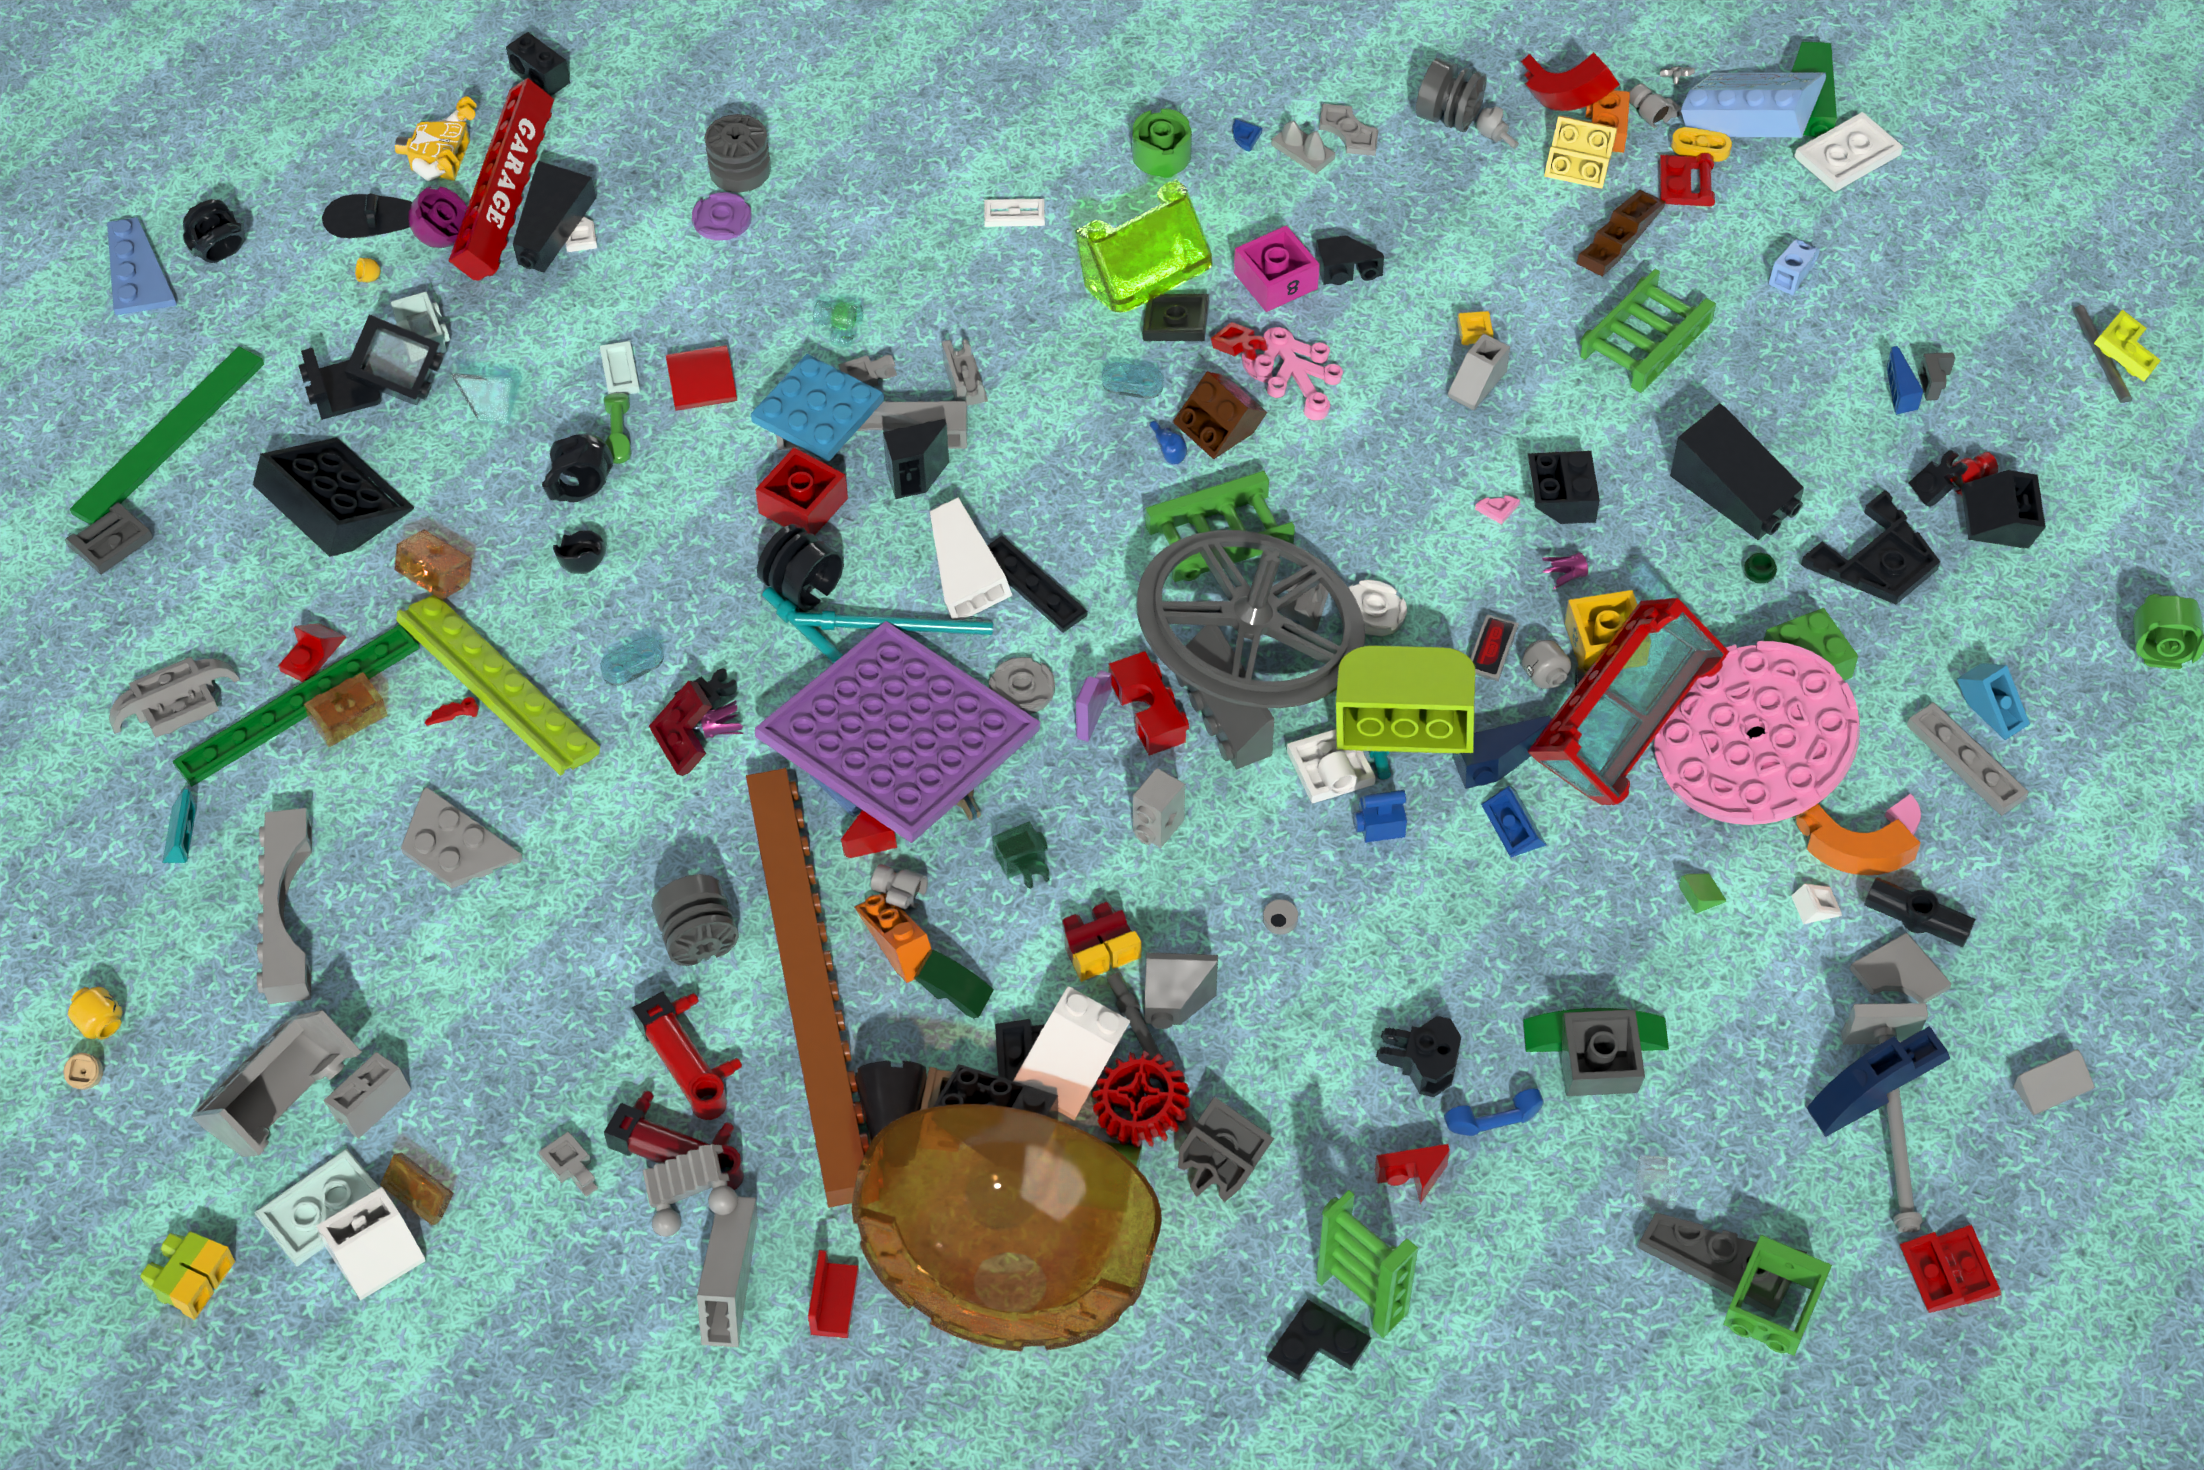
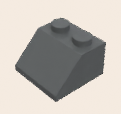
[1562,1010,1645,1096]

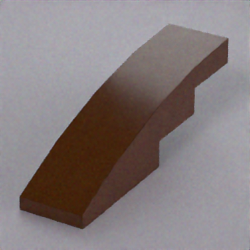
[1576,190,1666,277]

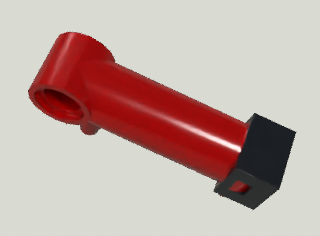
[632,991,742,1120]

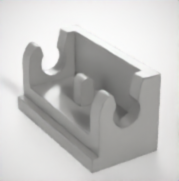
[942,339,988,406]
[323,1052,411,1139]

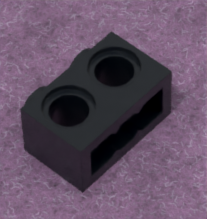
[506,32,570,96]

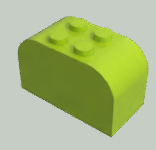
[1336,646,1475,754]

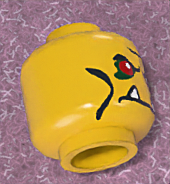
[68,986,123,1040]

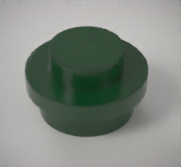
[1744,552,1777,584]

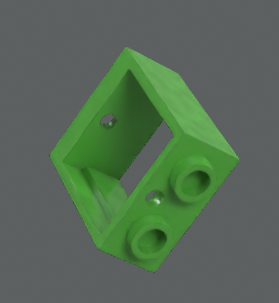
[1723,1234,1832,1356]

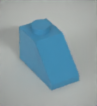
[1957,663,2030,740]

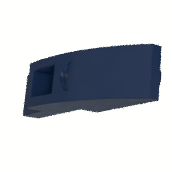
[1807,1026,1950,1137]

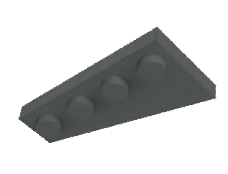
[1638,1213,1807,1317]

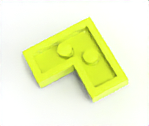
[2094,310,2161,382]

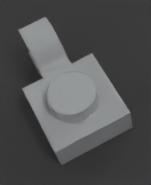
[838,355,897,387]
[538,1131,598,1197]

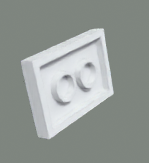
[1795,112,1903,192]

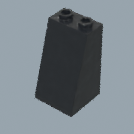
[1670,403,1804,540]

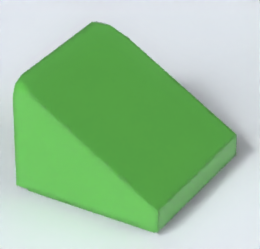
[1679,873,1726,914]

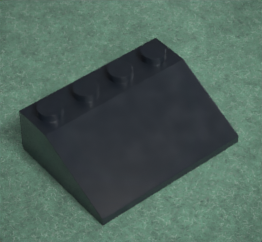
[253,437,414,557]

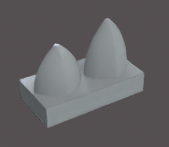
[1271,121,1335,174]
[1279,560,1329,631]

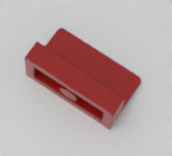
[808,1250,859,1338]

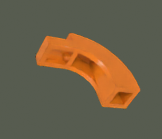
[1796,804,1921,875]

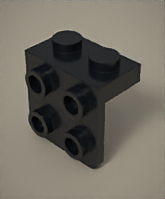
[298,347,381,420]

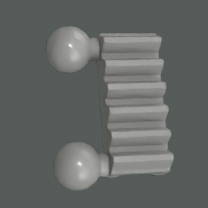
[642,1144,738,1237]

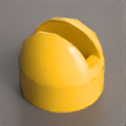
[355,257,381,283]

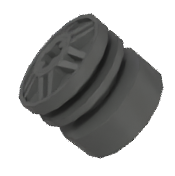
[1416,58,1487,132]
[704,114,771,193]
[651,874,739,966]

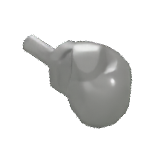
[1476,106,1519,149]

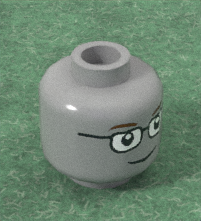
[1522,640,1571,689]

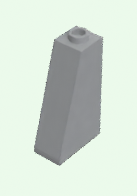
[697,1196,758,1347]

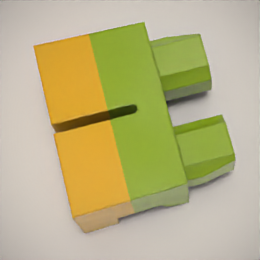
[140,1231,235,1320]

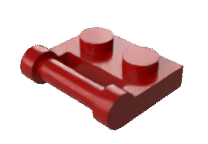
[1660,153,1715,207]

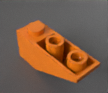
[854,893,932,983]

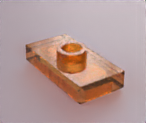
[380,1152,454,1225]

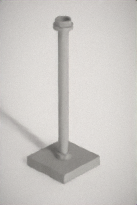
[1841,1003,1928,1232]

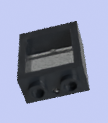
[345,314,444,405]

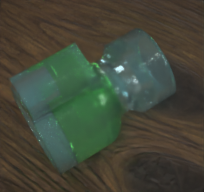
[813,300,863,348]

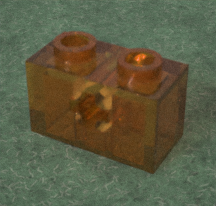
[394,529,472,600]
[304,672,388,747]

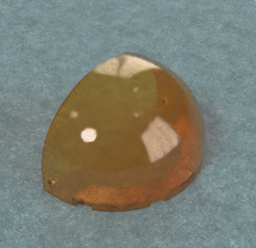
[852,1104,1162,1351]

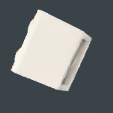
[316,1187,426,1301]

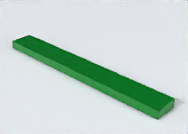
[70,346,264,525]
[172,624,420,787]

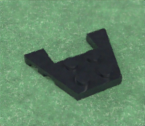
[1801,490,1941,605]

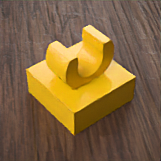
[1457,311,1493,345]

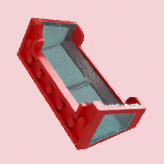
[1528,598,1729,805]

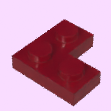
[649,680,712,776]

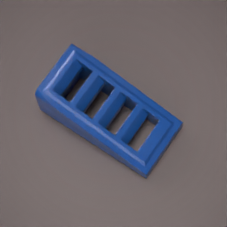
[1886,346,1923,415]

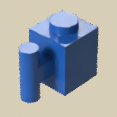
[1353,790,1407,843]

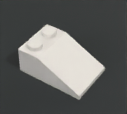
[1014,986,1130,1121]

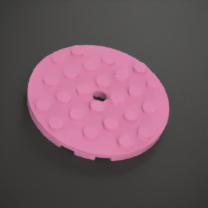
[1654,641,1860,825]

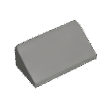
[2013,1049,2095,1116]

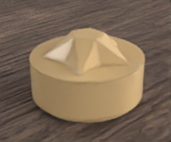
[64,1053,103,1090]

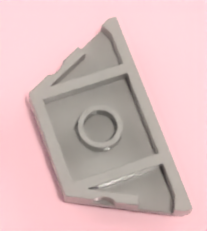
[401,787,523,888]

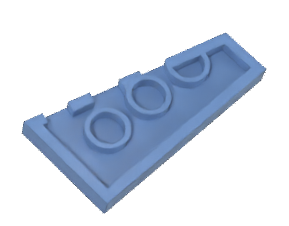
[107,217,177,315]

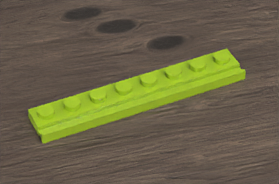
[396,594,600,776]

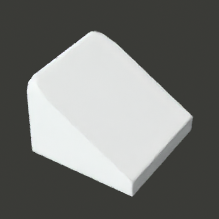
[1791,883,1842,924]

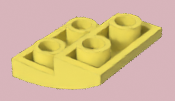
[1544,115,1618,189]

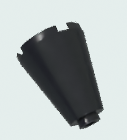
[855,1061,927,1165]

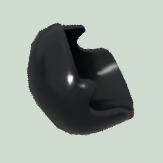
[553,530,606,574]

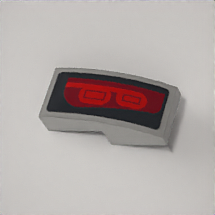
[1470,615,1519,682]

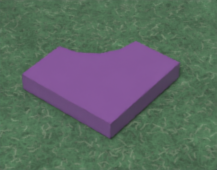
[1076,670,1112,742]

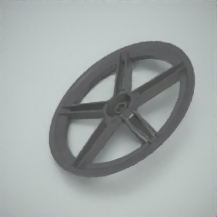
[1136,530,1365,708]

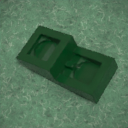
[914,950,994,1019]

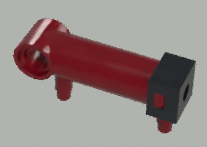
[604,1091,744,1190]

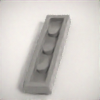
[1907,702,2029,816]

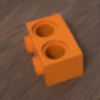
[1585,90,1630,153]

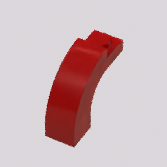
[1521,52,1620,111]

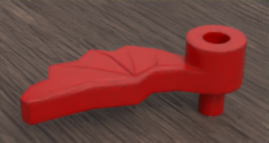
[425,697,479,726]

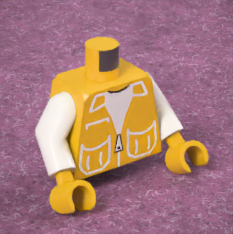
[395,96,477,181]

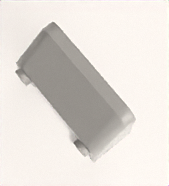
[191,1010,362,1157]

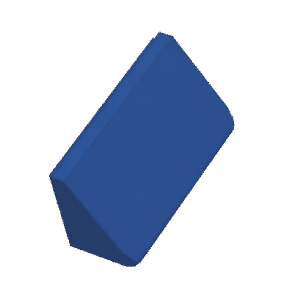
[1481,786,1547,858]

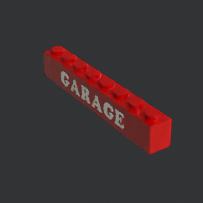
[448,78,554,281]

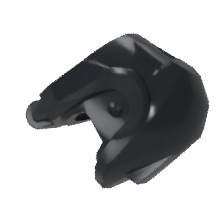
[183,199,244,263]
[542,433,613,503]

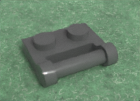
[65,502,153,575]

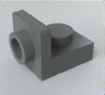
[1918,352,1955,401]

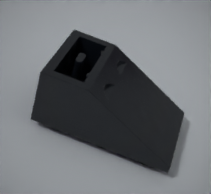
[928,1064,1058,1175]

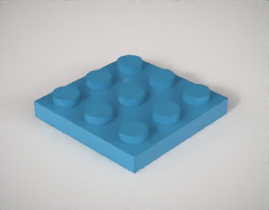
[751,354,884,462]

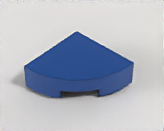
[1233,119,1262,152]

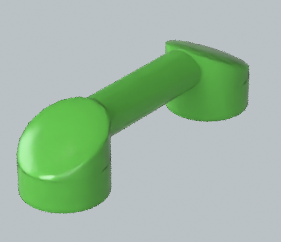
[603,392,632,464]

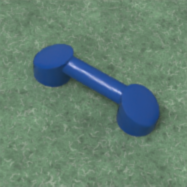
[1444,1089,1544,1136]

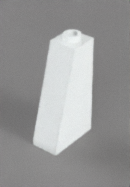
[930,497,1012,620]

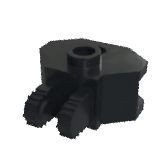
[1376,1016,1461,1097]

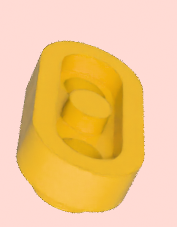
[1671,127,1732,162]

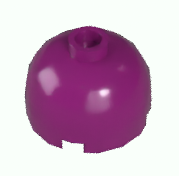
[408,187,467,249]

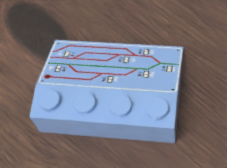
[1681,73,1826,137]

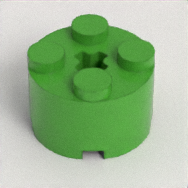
[1132,109,1192,178]
[2133,594,2204,669]

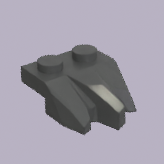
[1178,1096,1274,1203]

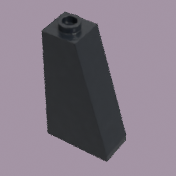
[513,161,596,273]

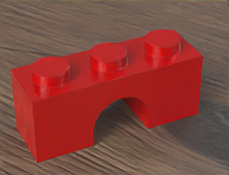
[1109,651,1189,756]

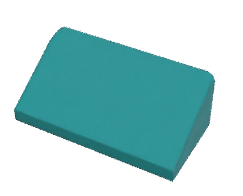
[162,789,197,863]

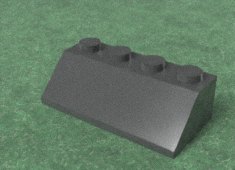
[1175,625,1274,770]

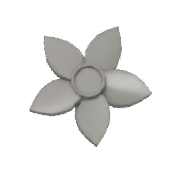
[1660,66,1695,85]

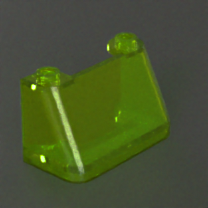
[1075,179,1213,313]

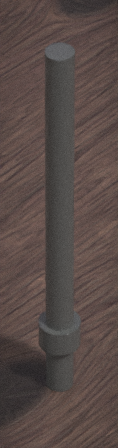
[1107,973,1196,1135]

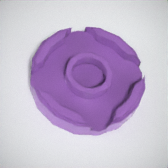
[692,192,752,241]

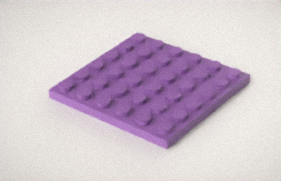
[755,621,1041,843]

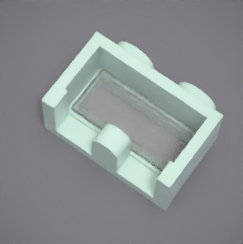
[391,292,450,363]

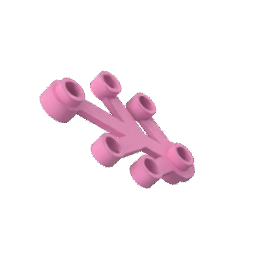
[1254,327,1343,420]

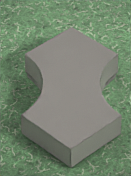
[1319,104,1378,156]

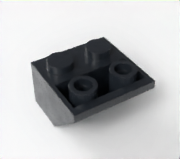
[883,419,949,499]
[1527,451,1600,524]
[1961,470,2046,548]

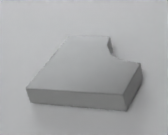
[1850,933,1951,1003]

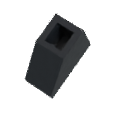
[1315,235,1384,285]

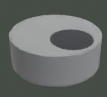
[1263,900,1298,934]

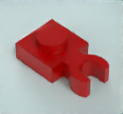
[1211,322,1268,360]

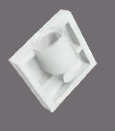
[1287,729,1375,804]

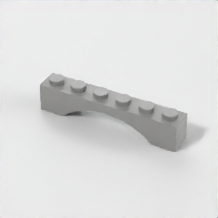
[776,401,968,450]
[257,808,312,1004]

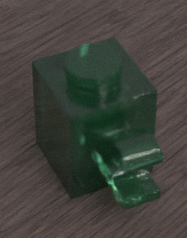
[992,821,1050,889]

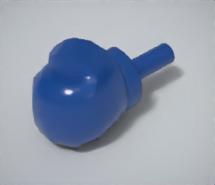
[1150,421,1187,464]

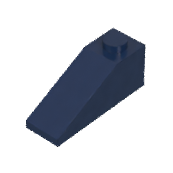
[1452,715,1552,789]

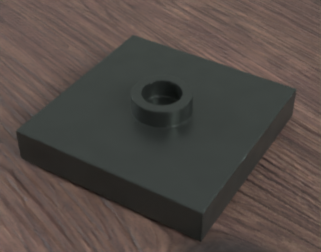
[1142,294,1209,341]

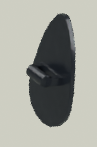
[322,194,412,239]

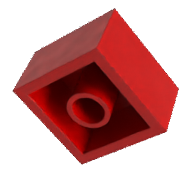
[755,447,848,535]

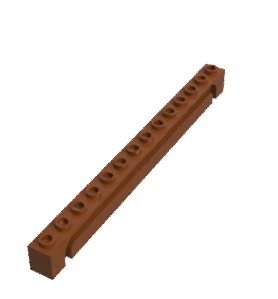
[746,768,877,1208]

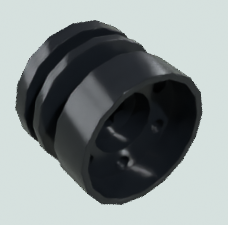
[757,524,844,610]

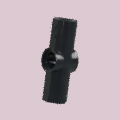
[1864,877,1976,948]

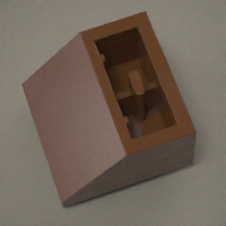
[1173,371,1268,459]

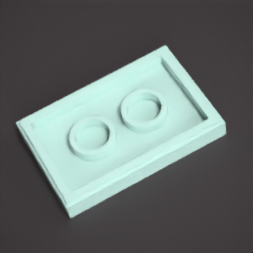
[254,1148,379,1267]

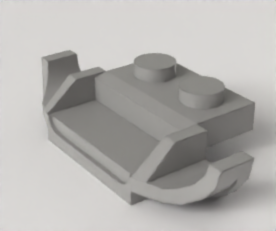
[109,657,240,738]

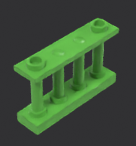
[1580,268,1716,393]
[1145,471,1295,582]
[1316,1190,1418,1338]

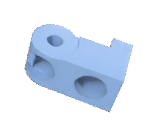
[1768,239,1820,295]

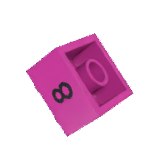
[1234,225,1319,312]

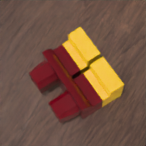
[1062,901,1142,982]

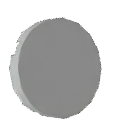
[989,657,1055,714]

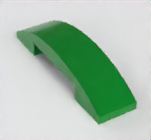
[1523,1008,1669,1052]

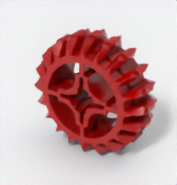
[1092,1050,1190,1147]

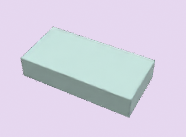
[600,341,640,395]

